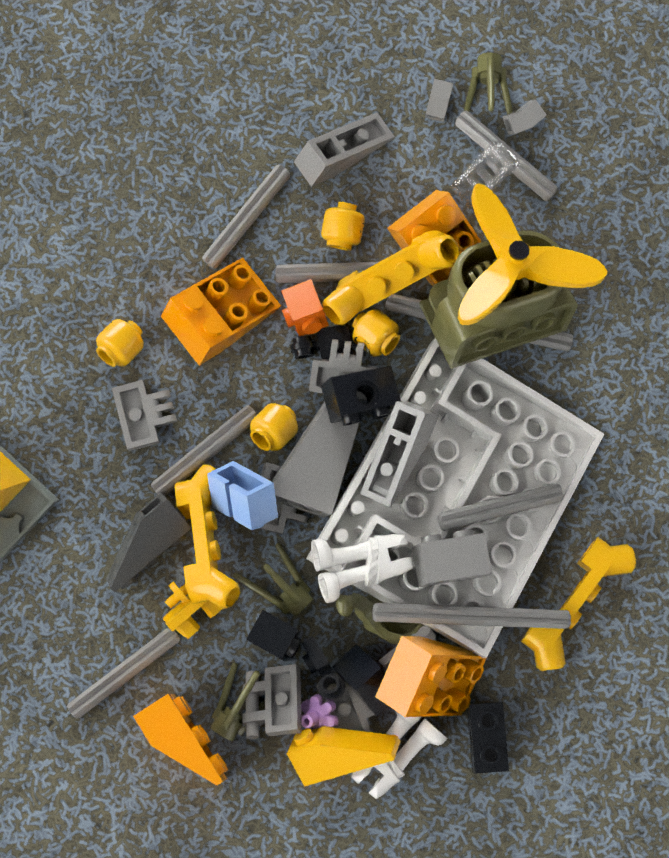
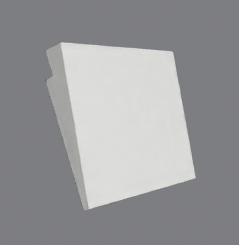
[306,338,604,659]

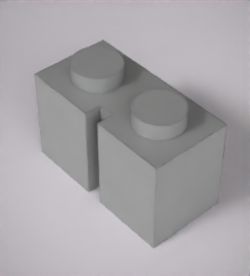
[412,529,492,587]

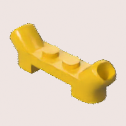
[322,230,460,325]
[175,464,240,609]
[521,537,636,671]

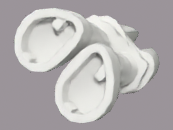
[311,534,414,603]
[351,711,448,799]

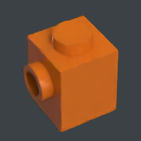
[281,279,329,336]

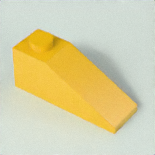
[287,726,401,787]

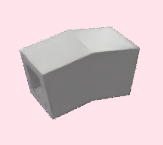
[425,79,454,122]
[502,99,547,135]

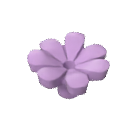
[301,694,339,730]

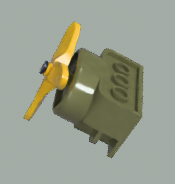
[419,183,607,369]

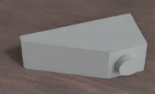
[294,112,395,187]
[360,401,439,507]

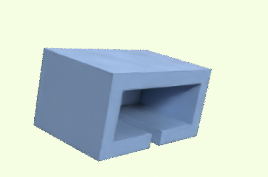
[207,461,278,530]

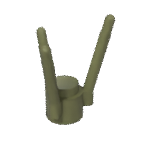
[464,52,513,114]
[233,543,314,617]
[210,662,265,741]

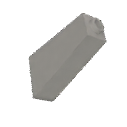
[271,401,365,518]

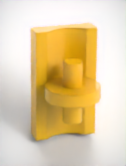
[163,581,222,639]

